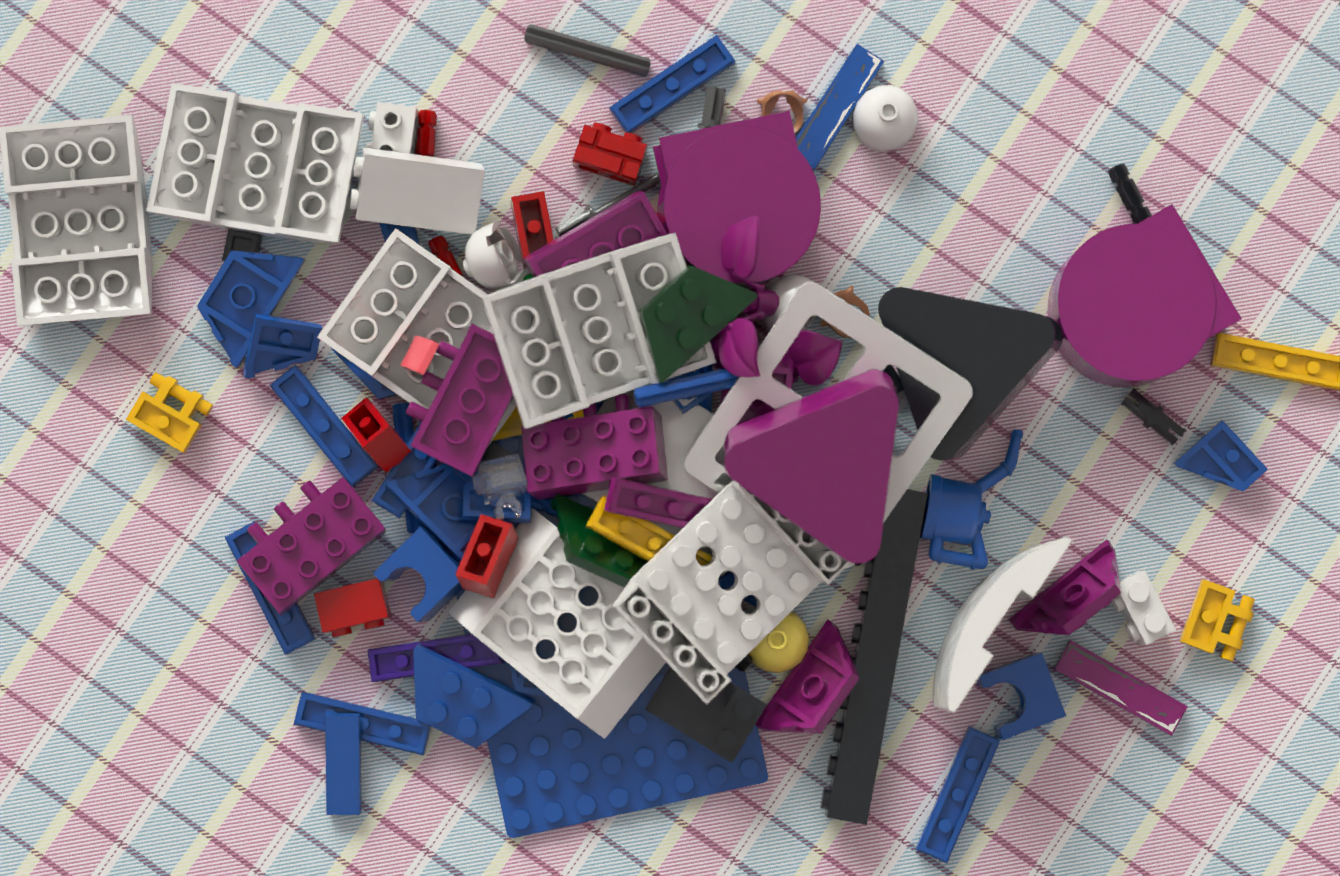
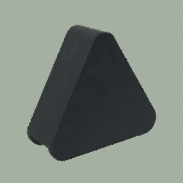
[878,287,1063,460]

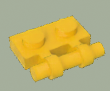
[126,372,213,453]
[1179,579,1255,662]

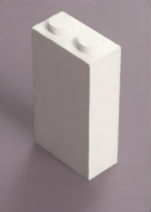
[349,148,485,235]

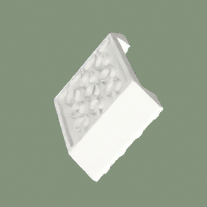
[613,481,851,704]
[448,508,666,739]

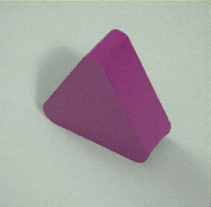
[724,369,899,563]

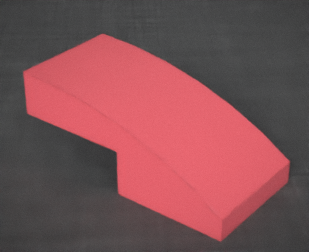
[400,336,439,376]

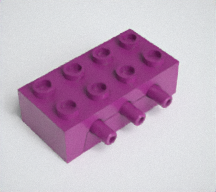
[523,191,668,278]
[406,324,513,477]
[521,394,668,500]
[237,477,386,616]

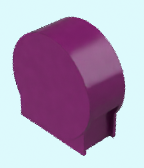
[653,111,821,289]
[1047,204,1242,388]

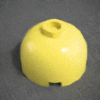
[748,611,809,673]

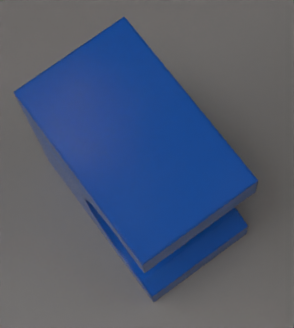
[373,527,462,622]
[976,652,1066,740]

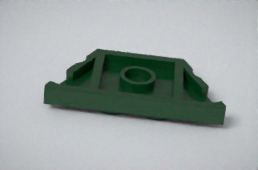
[639,265,759,383]
[550,493,648,588]

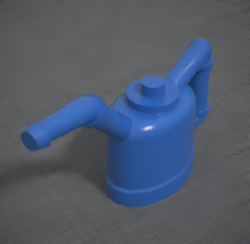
[920,429,1023,570]

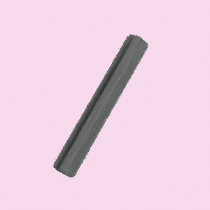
[524,24,651,77]

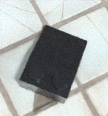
[645,667,767,763]

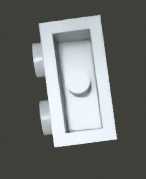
[365,102,419,154]
[1111,570,1176,645]

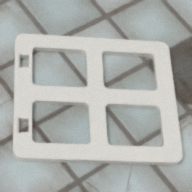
[684,282,973,569]

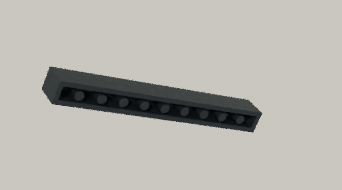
[820,489,928,825]

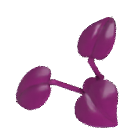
[719,216,779,377]
[710,325,842,386]

